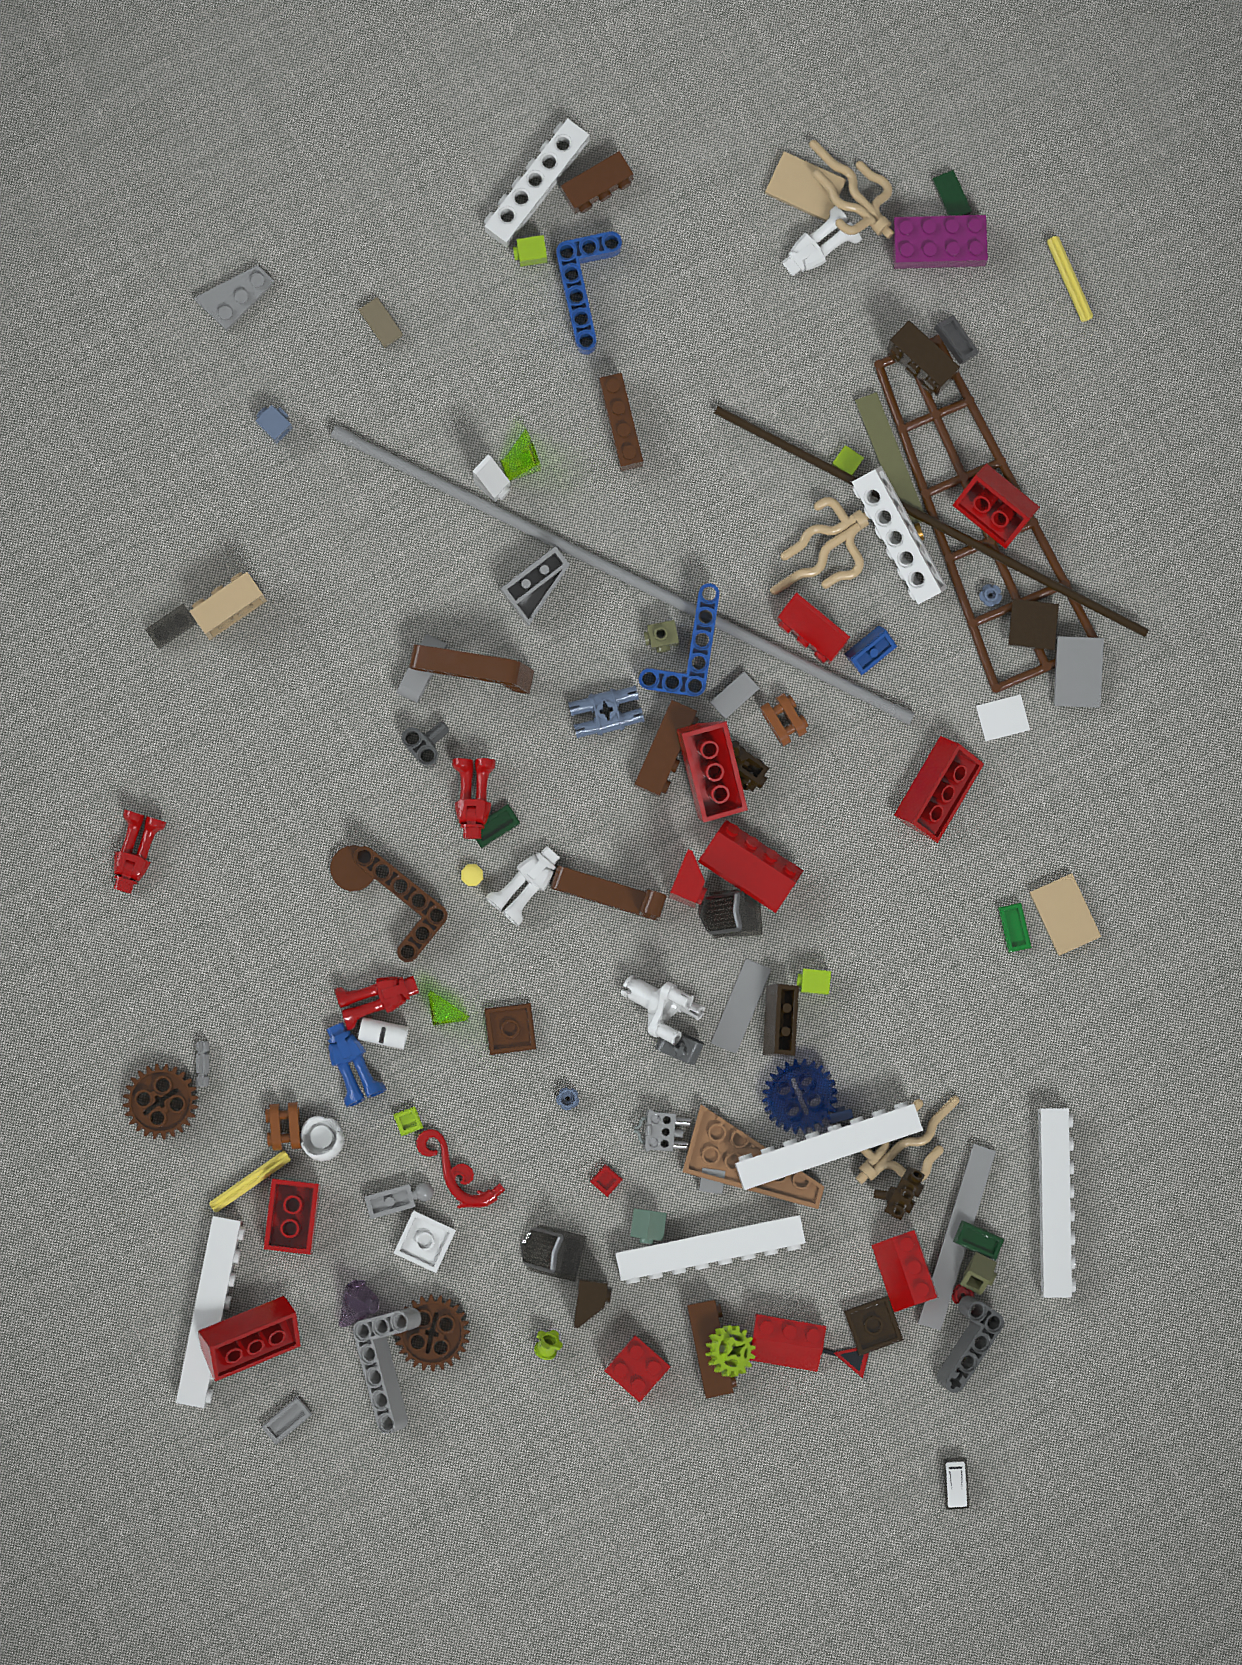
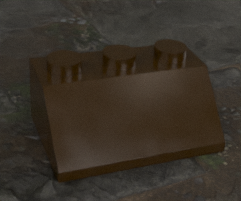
[574,1278,612,1328]

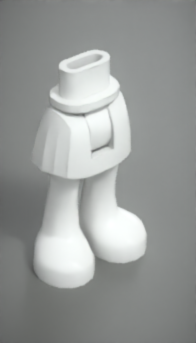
[782,206,862,276]
[485,846,560,926]

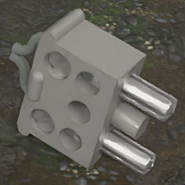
[634,1109,691,1152]

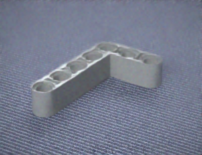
[353,1307,421,1434]

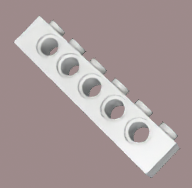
[484,118,590,248]
[852,466,947,604]

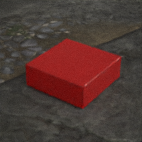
[590,1164,623,1197]

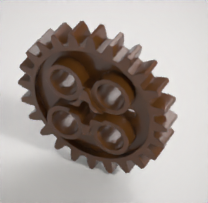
[122,1064,199,1140]
[394,1294,471,1372]

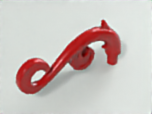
[416,1129,505,1209]

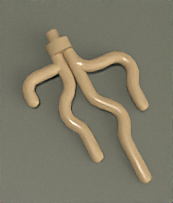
[809,140,894,239]
[770,497,869,595]
[855,1096,960,1185]

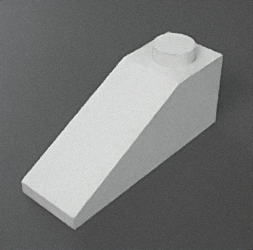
[472,455,511,502]

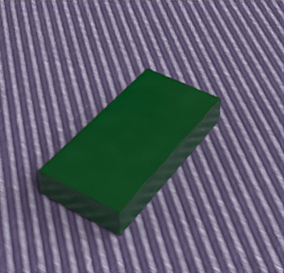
[932,170,972,216]
[476,804,521,849]
[953,1221,1005,1261]

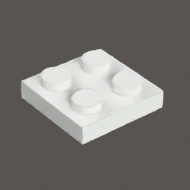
[394,1210,456,1273]

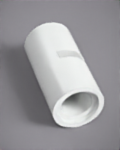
[358,1017,409,1050]

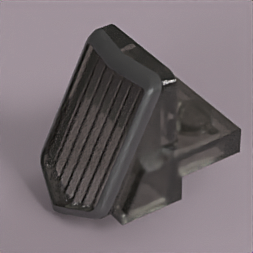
[699,890,763,939]
[521,1224,586,1282]

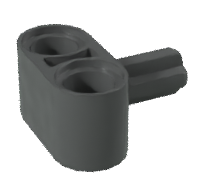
[402,721,450,768]
[655,1029,704,1065]

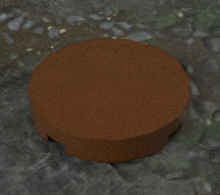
[330,845,377,892]

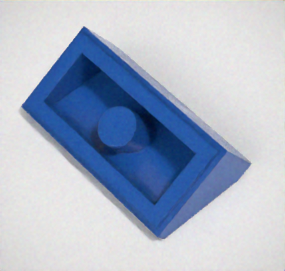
[844,626,897,675]

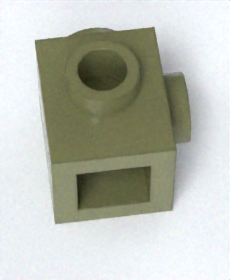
[643,620,679,653]
[960,1252,997,1295]

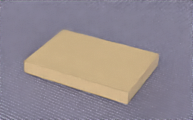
[765,151,846,222]
[1029,873,1101,956]

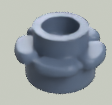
[979,584,1002,607]
[556,1087,579,1110]

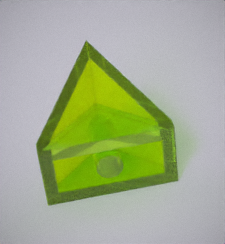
[500,429,541,481]
[428,990,470,1027]

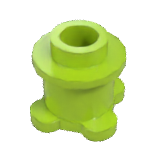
[534,1330,563,1360]

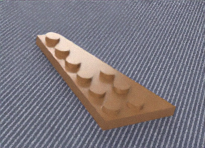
[682,1104,824,1209]

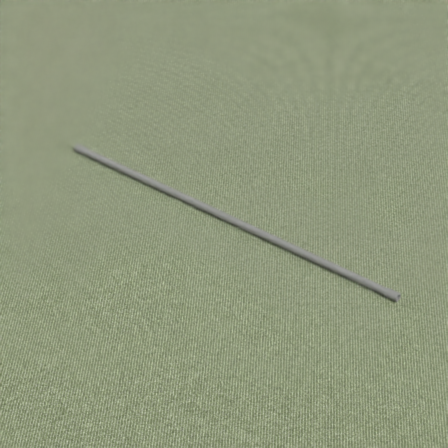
[330,425,915,725]

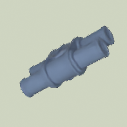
[568,685,645,739]

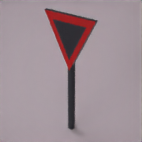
[822,1348,869,1379]

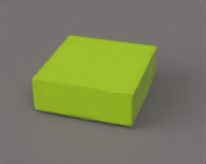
[832,445,864,475]
[393,1106,423,1136]

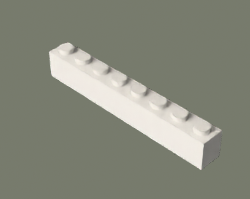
[735,1101,923,1191]
[1038,1108,1076,1298]
[615,1215,806,1284]
[176,1216,245,1408]

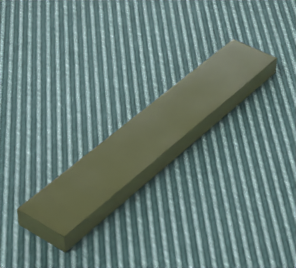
[855,392,924,524]

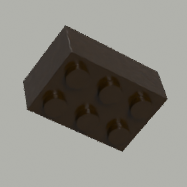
[887,320,960,396]

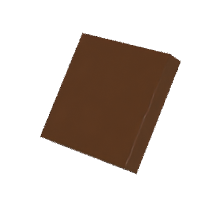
[484,1003,536,1055]

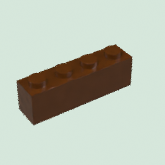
[599,373,643,472]
[634,700,699,798]
[687,1299,737,1399]

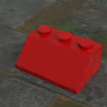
[952,463,1040,549]
[777,592,850,664]
[669,849,707,908]
[871,1230,939,1313]
[749,1313,827,1372]

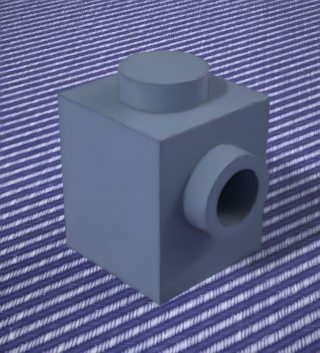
[255,405,293,444]

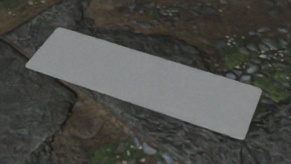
[711,959,771,1054]

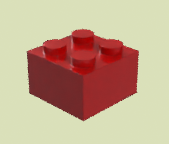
[604,1334,671,1403]

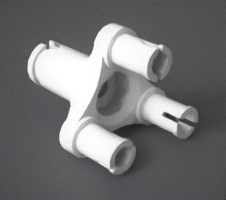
[621,975,705,1045]

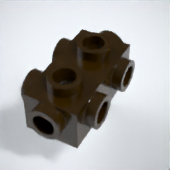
[731,740,769,792]
[873,1166,925,1220]

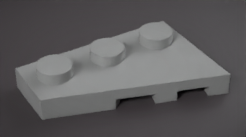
[193,265,275,331]

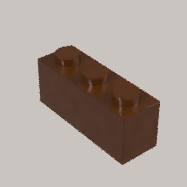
[560,151,634,214]

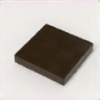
[1007,599,1059,651]
[843,1295,904,1356]

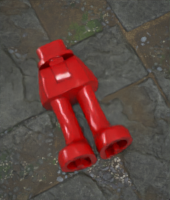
[452,758,496,839]
[113,809,167,894]
[334,976,419,1031]

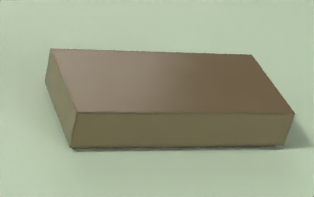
[358,297,403,349]

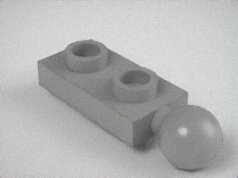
[364,1183,434,1219]

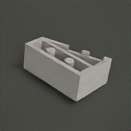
[499,546,570,626]

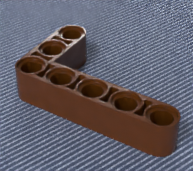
[409,644,534,694]
[353,846,448,962]
[550,866,667,921]

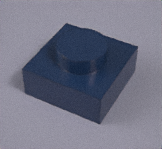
[827,1106,853,1124]

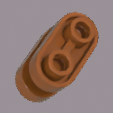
[759,693,809,747]
[265,1102,302,1151]

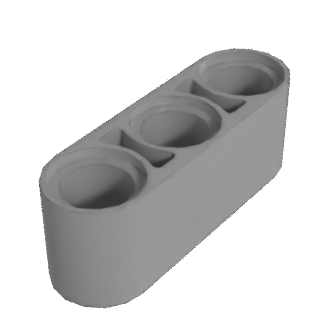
[396,634,448,703]

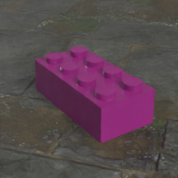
[892,215,988,269]

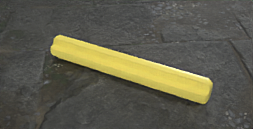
[1047,236,1093,322]
[209,1151,291,1212]

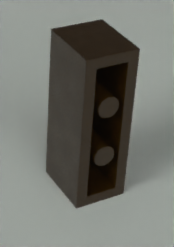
[763,984,799,1057]

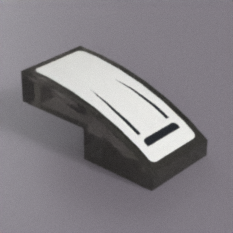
[943,1457,969,1510]

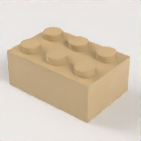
[189,572,267,640]

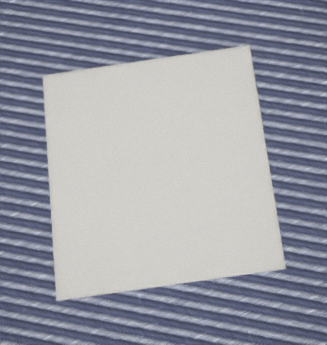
[976,694,1030,741]

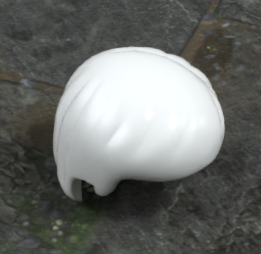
[300,1116,345,1161]

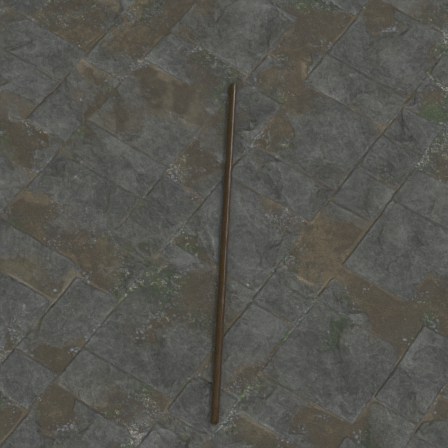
[714,406,1149,637]

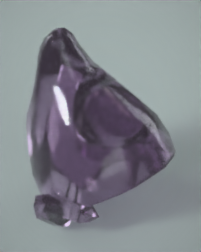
[338,1279,380,1328]

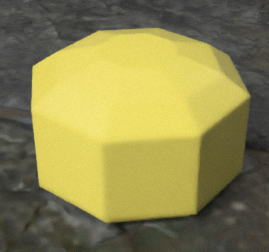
[461,864,483,887]

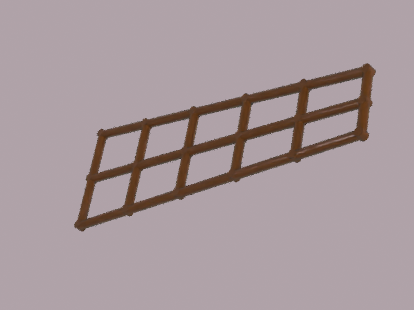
[874,335,1098,694]

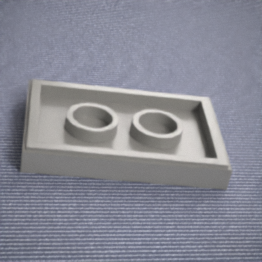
[1053,636,1104,708]

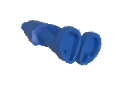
[327,1022,387,1108]

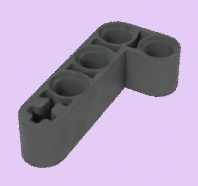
[936,1295,1004,1393]

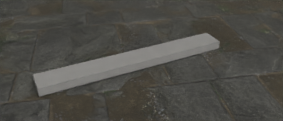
[918,1144,996,1331]

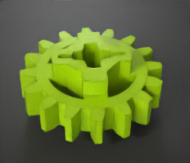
[706,1325,756,1377]

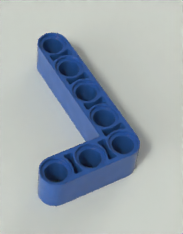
[556,231,622,355]
[639,583,719,696]

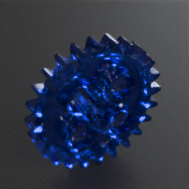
[762,1059,838,1135]

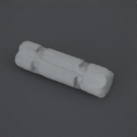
[196,1041,209,1087]

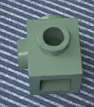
[630,1208,667,1244]

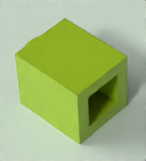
[513,235,548,267]
[796,968,831,995]

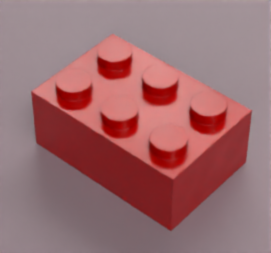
[263,1179,321,1255]

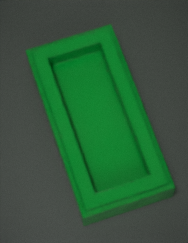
[998,903,1032,953]

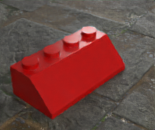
[676,721,748,823]
[894,736,984,843]
[698,820,804,913]
[198,1296,301,1382]

